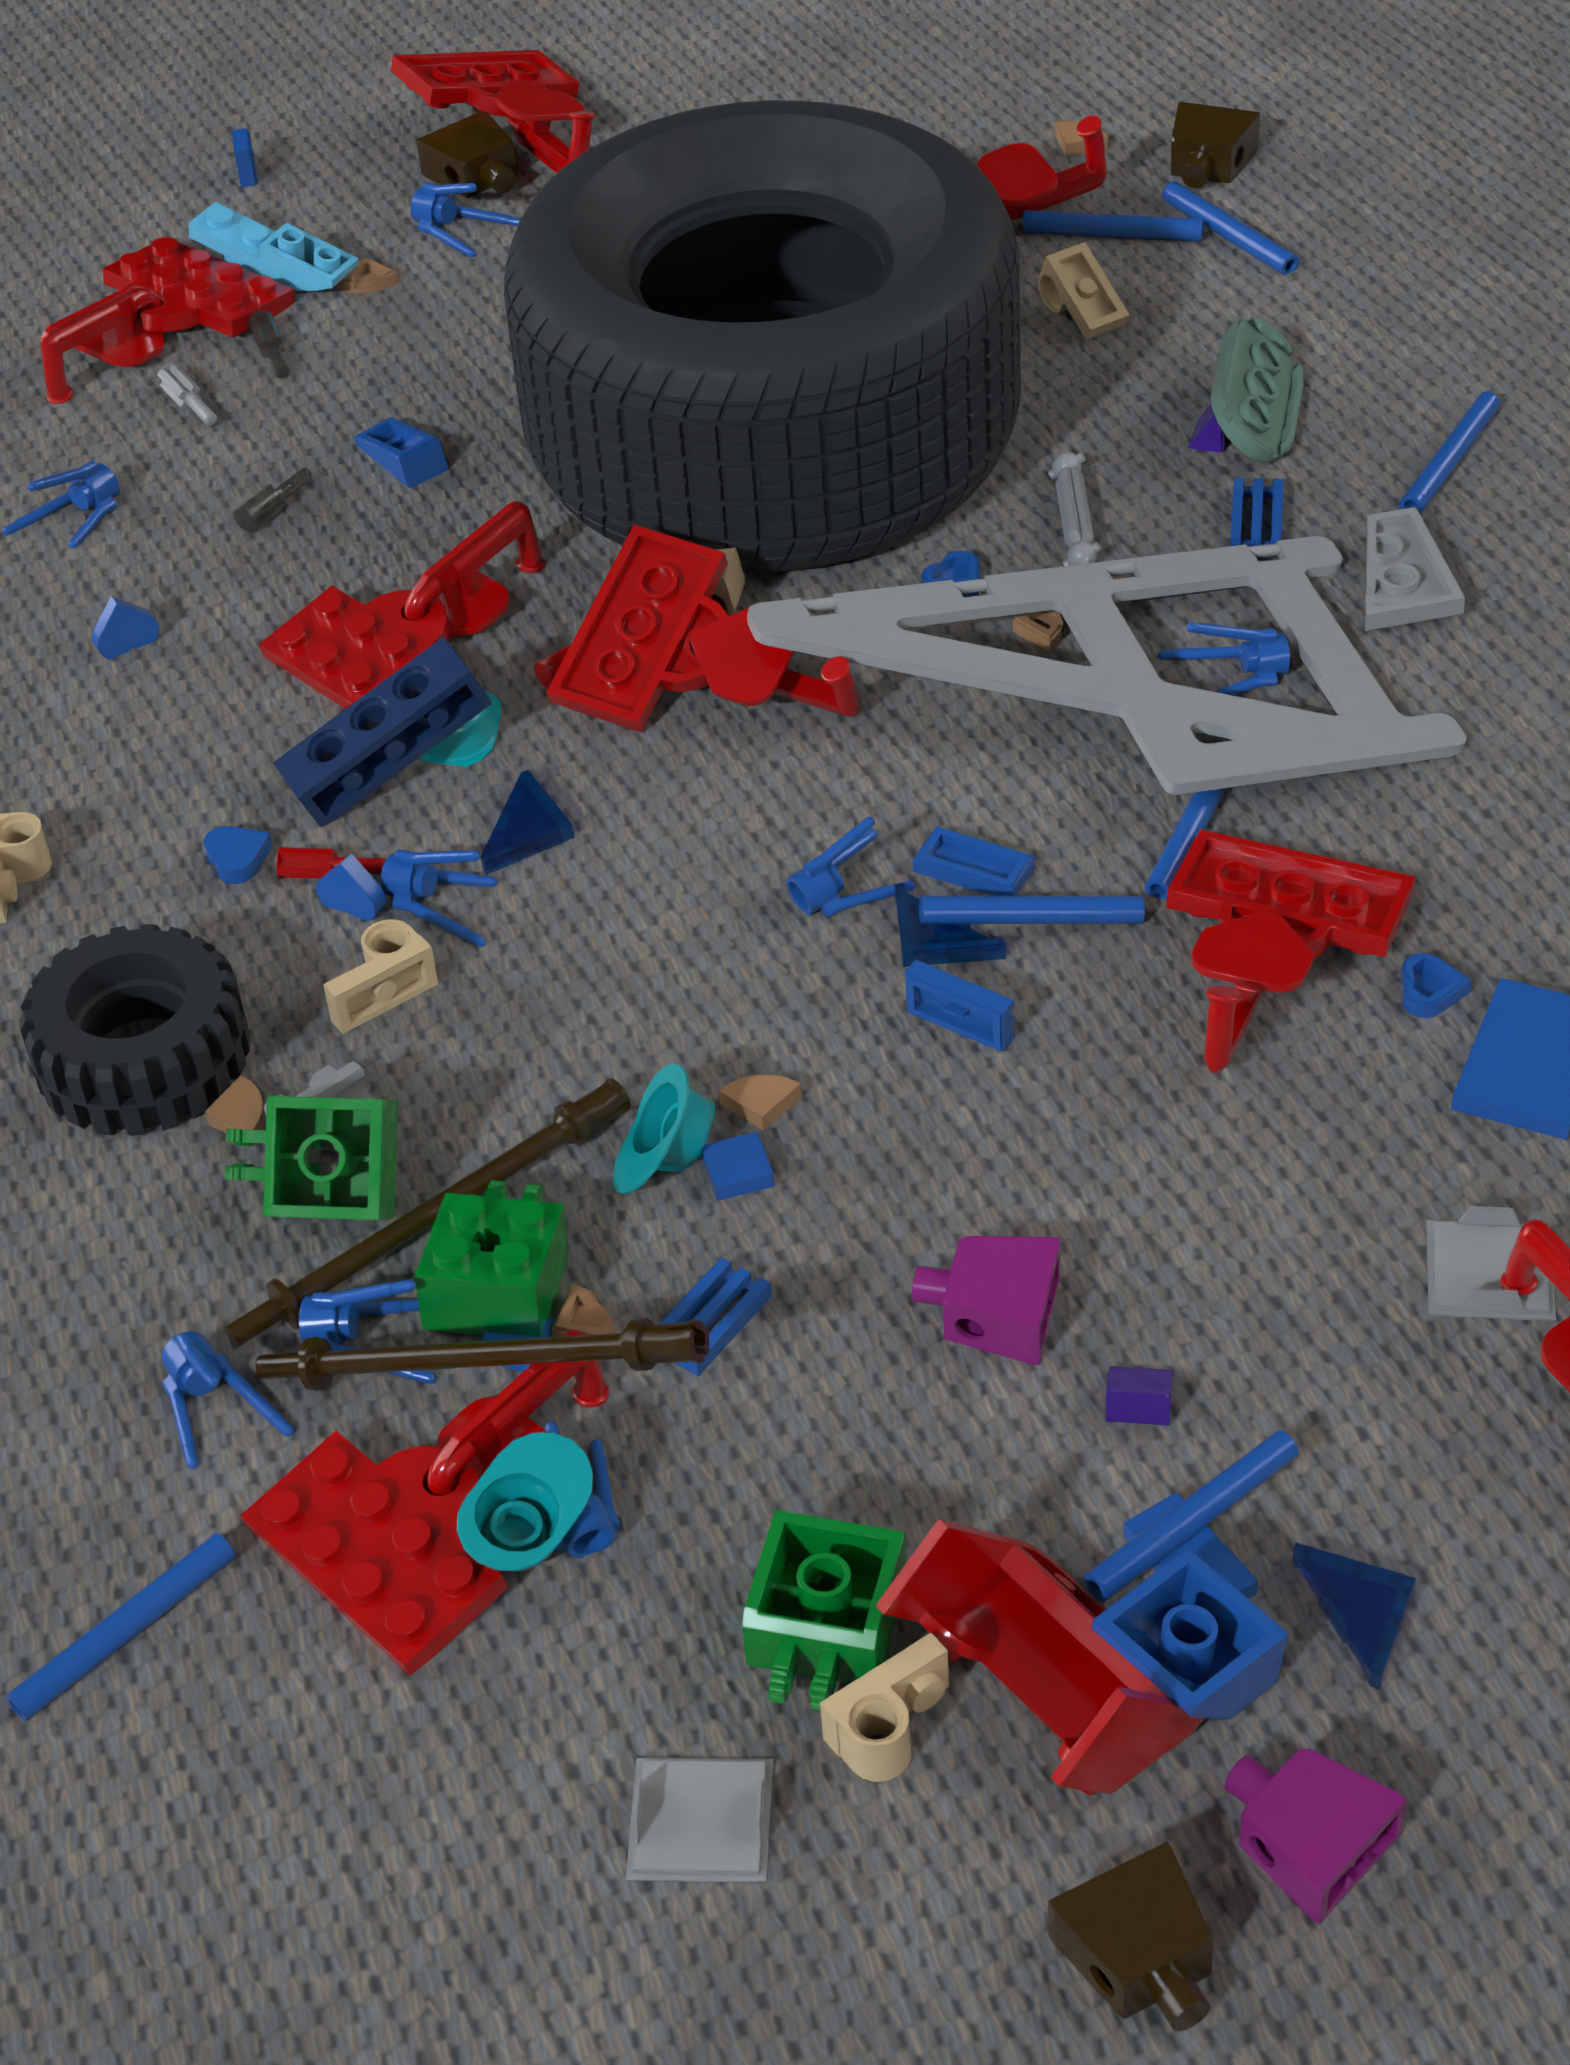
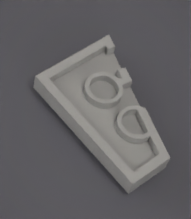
[1365,507,1465,631]

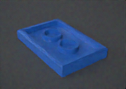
[1451,978,1570,1140]

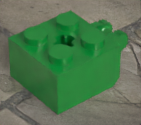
[225,1096,398,1220]
[414,1180,569,1337]
[742,1510,907,1711]

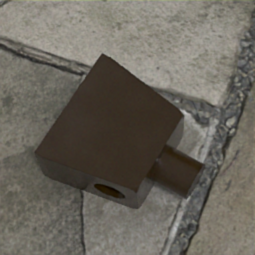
[1171,102,1260,188]
[416,111,518,198]
[1048,1842,1213,2031]

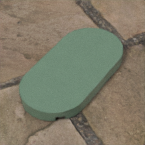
[1211,317,1304,463]

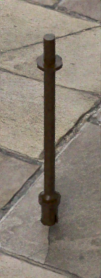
[224,1078,631,1348]
[255,1318,710,1391]

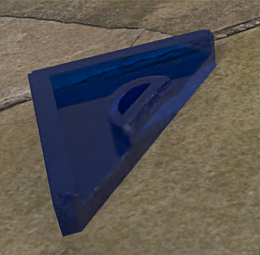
[480,770,575,875]
[895,883,1006,967]
[1292,1543,1416,1689]

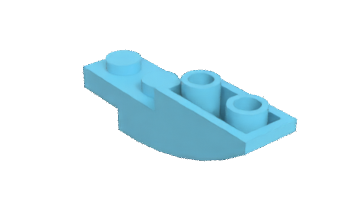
[188,202,359,291]

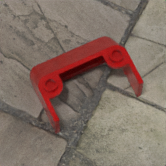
[875,1519,1204,1796]

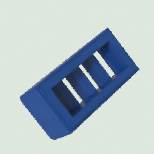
[354,417,448,488]

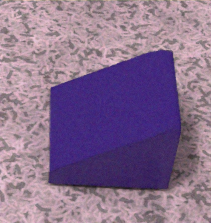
[1188,404,1228,453]
[1105,1366,1173,1426]

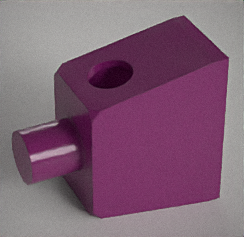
[912,1236,1061,1365]
[1224,1748,1406,1925]

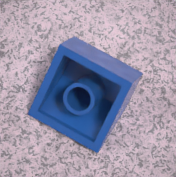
[1091,1548,1289,1719]

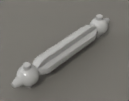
[1048,449,1102,566]

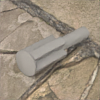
[157,363,217,426]

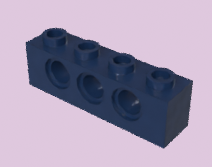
[273,637,492,827]

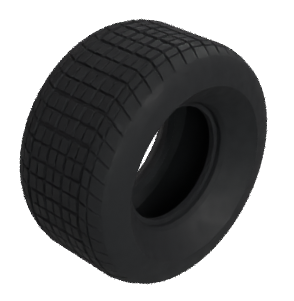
[504,100,1021,572]

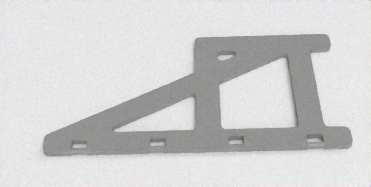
[747,536,1467,795]

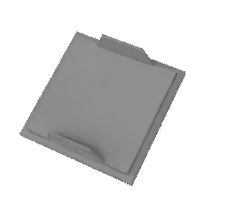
[1426,1206,1556,1321]
[626,1758,774,1882]

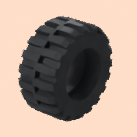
[19,924,250,1136]

